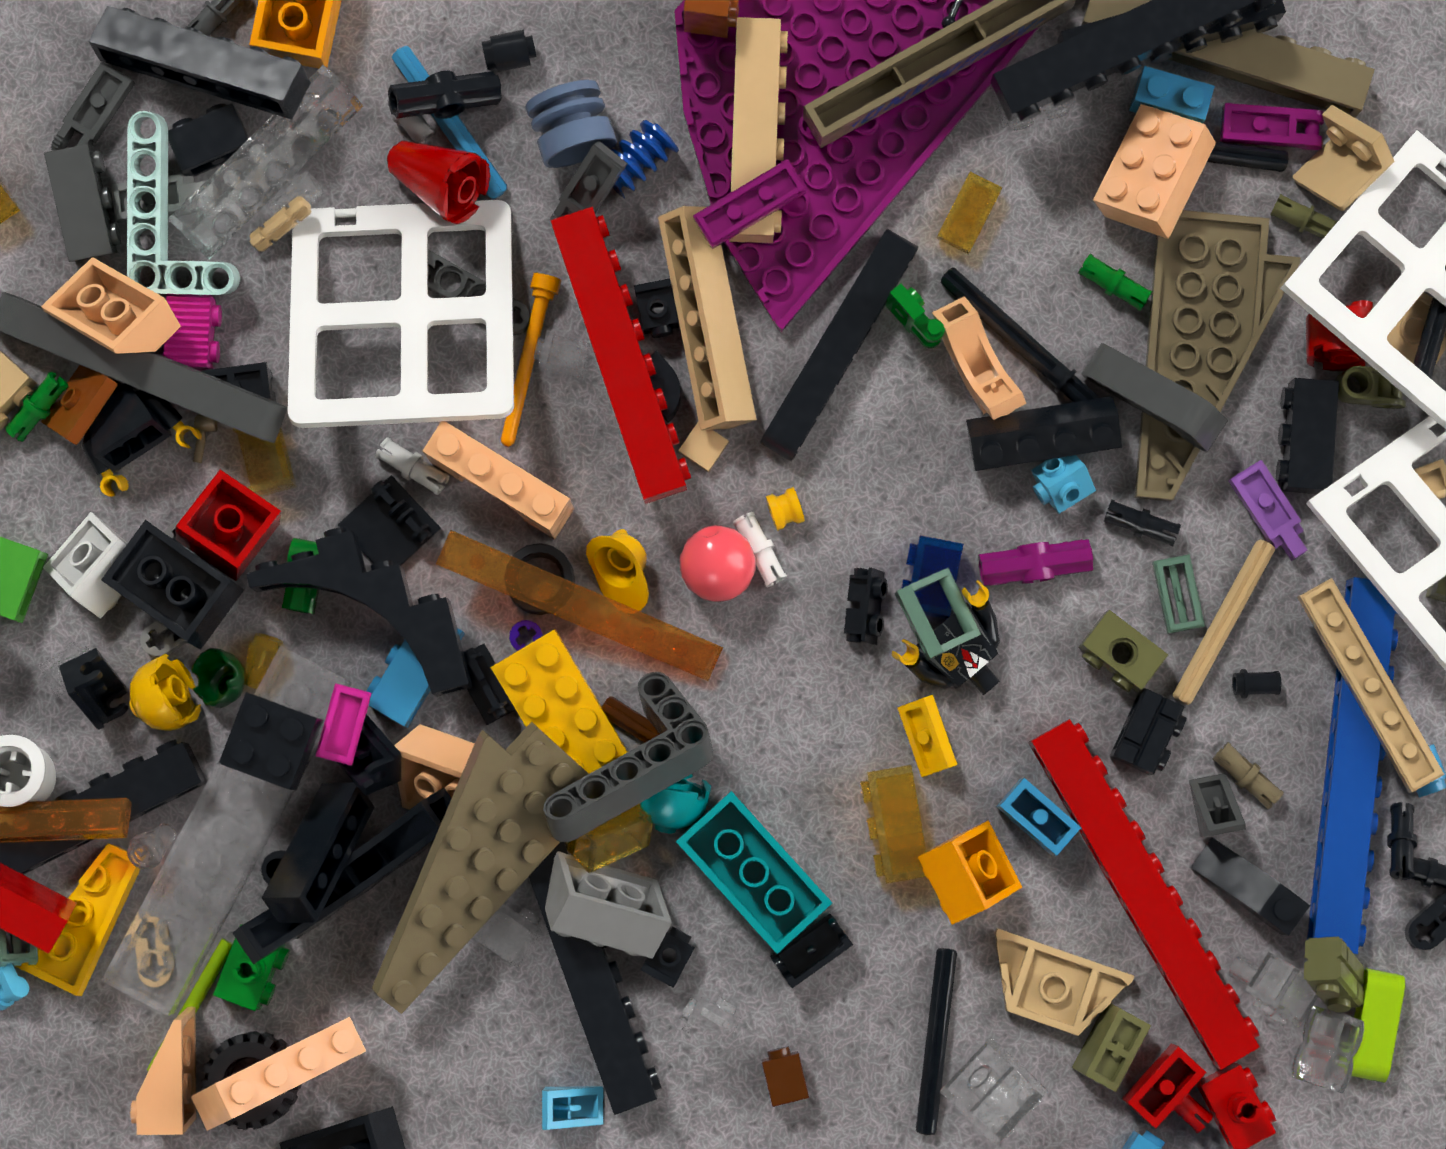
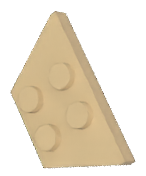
[995,928,1134,1036]

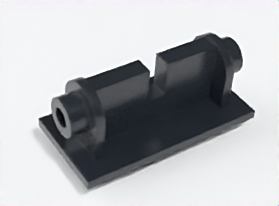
[844,567,888,645]
[464,643,516,725]

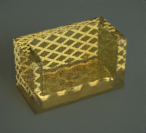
[233,427,297,497]

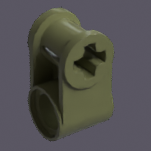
[1334,366,1406,409]

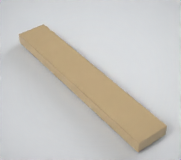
[1297,578,1445,793]

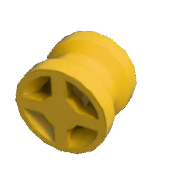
[765,487,805,531]

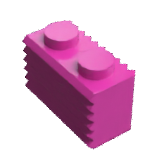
[163,294,222,371]

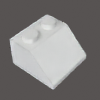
[43,512,128,619]

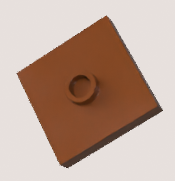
[41,365,118,445]

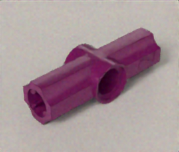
[978,539,1093,586]

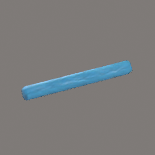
[392,46,507,199]

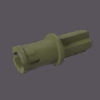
[1270,194,1338,239]

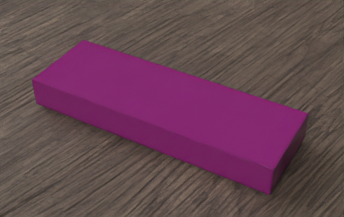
[693,159,807,249]

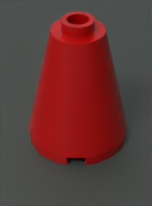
[387,141,490,224]

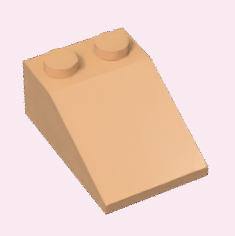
[130,1007,196,1135]

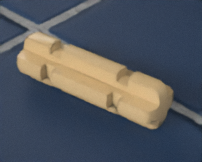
[249,196,312,252]

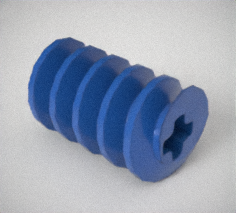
[611,120,679,199]

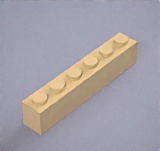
[729,17,788,243]
[658,206,757,430]

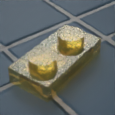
[937,172,1003,254]

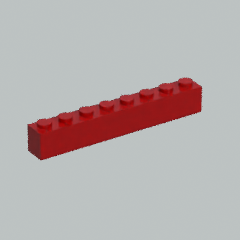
[550,206,691,504]

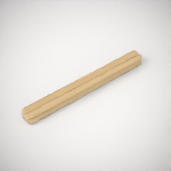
[1173,539,1275,705]

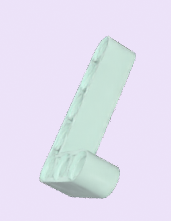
[127,111,240,295]

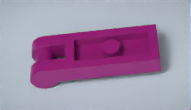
[1220,103,1324,150]

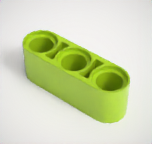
[1345,968,1405,1083]

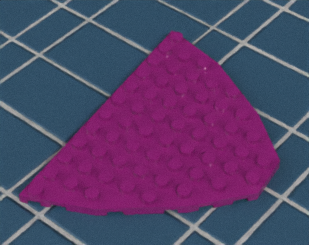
[674,0,1042,332]

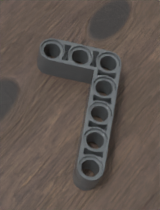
[543,672,713,842]

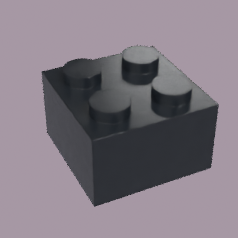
[218,692,323,791]

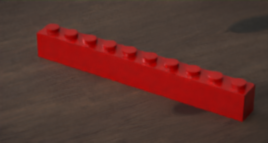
[1028,719,1260,1070]

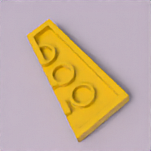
[15,843,145,996]

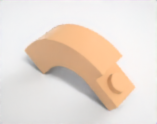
[932,296,1026,420]

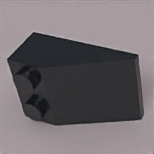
[101,520,244,650]
[279,1106,405,1149]

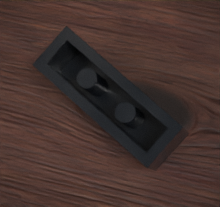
[1276,378,1339,494]

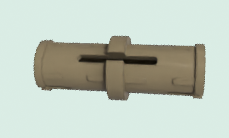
[1212,742,1284,810]

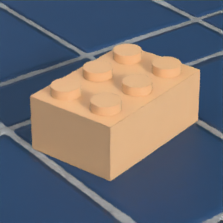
[1093,104,1216,239]

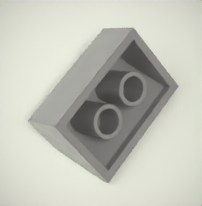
[545,851,672,959]

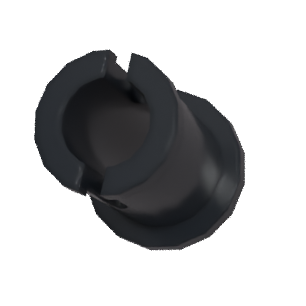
[1232,669,1281,699]

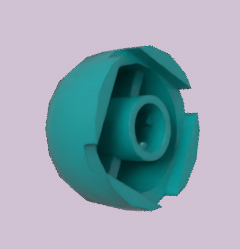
[637,774,712,834]

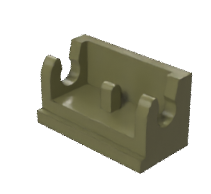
[1072,1004,1151,1092]

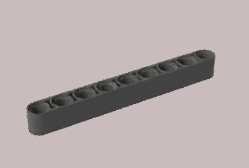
[0,292,288,443]

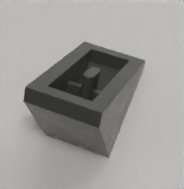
[1189,773,1246,837]

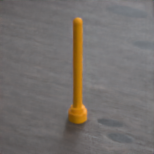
[501,273,562,447]

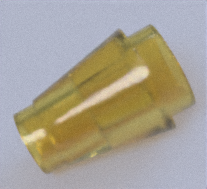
[244,633,284,690]

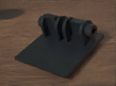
[338,475,441,565]

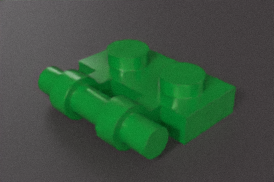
[886,283,945,349]

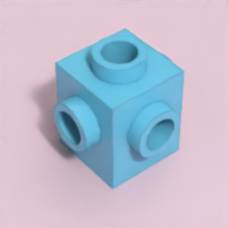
[1031,455,1096,514]

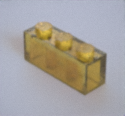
[860,765,926,884]

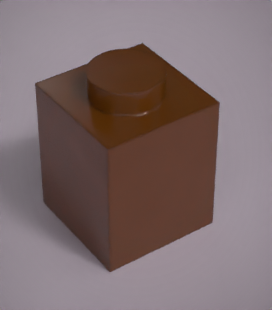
[762,1046,809,1107]

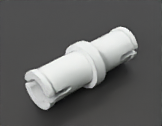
[375,437,450,495]
[733,512,787,587]

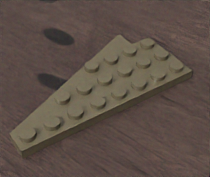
[1134,210,1301,502]
[372,722,589,1014]

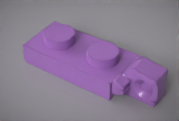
[1228,460,1307,561]

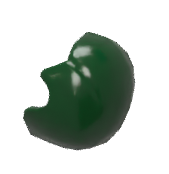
[191,648,245,708]

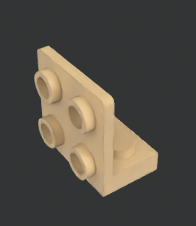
[1293,105,1395,211]

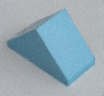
[542,1086,603,1130]

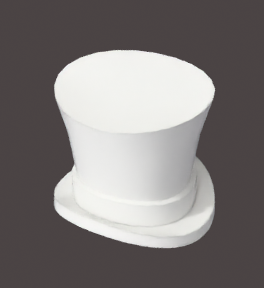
[0,735,56,810]

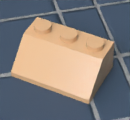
[41,257,181,354]
[394,724,475,810]

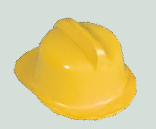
[586,529,649,614]

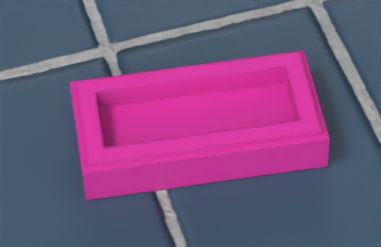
[315,683,372,766]

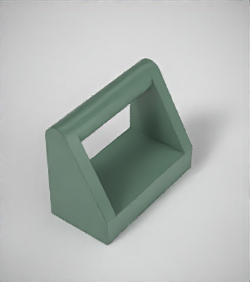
[895,568,981,661]

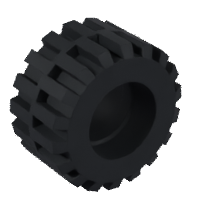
[201,1031,302,1130]

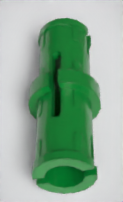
[1078,253,1153,311]
[4,372,68,442]

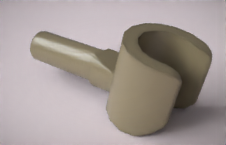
[193,414,218,463]

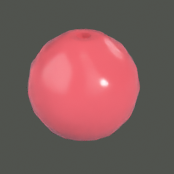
[680,525,756,602]

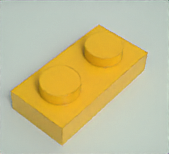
[897,695,957,777]

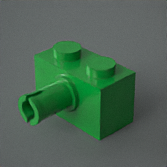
[213,924,290,1011]

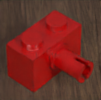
[1121,1043,1213,1133]
[1196,1062,1276,1149]

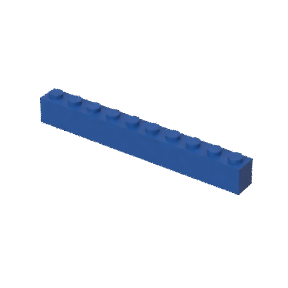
[1307,577,1398,954]

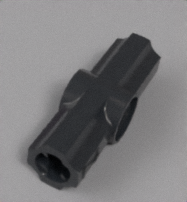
[388,70,502,119]

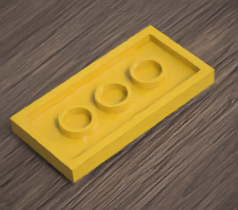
[490,629,629,774]

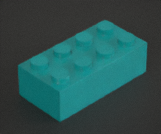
[676,791,832,954]

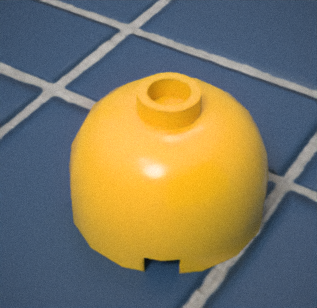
[129,654,201,731]

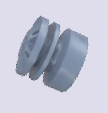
[525,80,617,168]

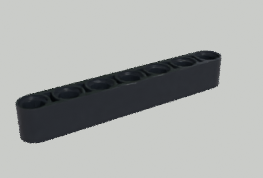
[760,229,919,462]

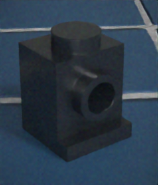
[634,278,680,338]
[641,926,695,988]

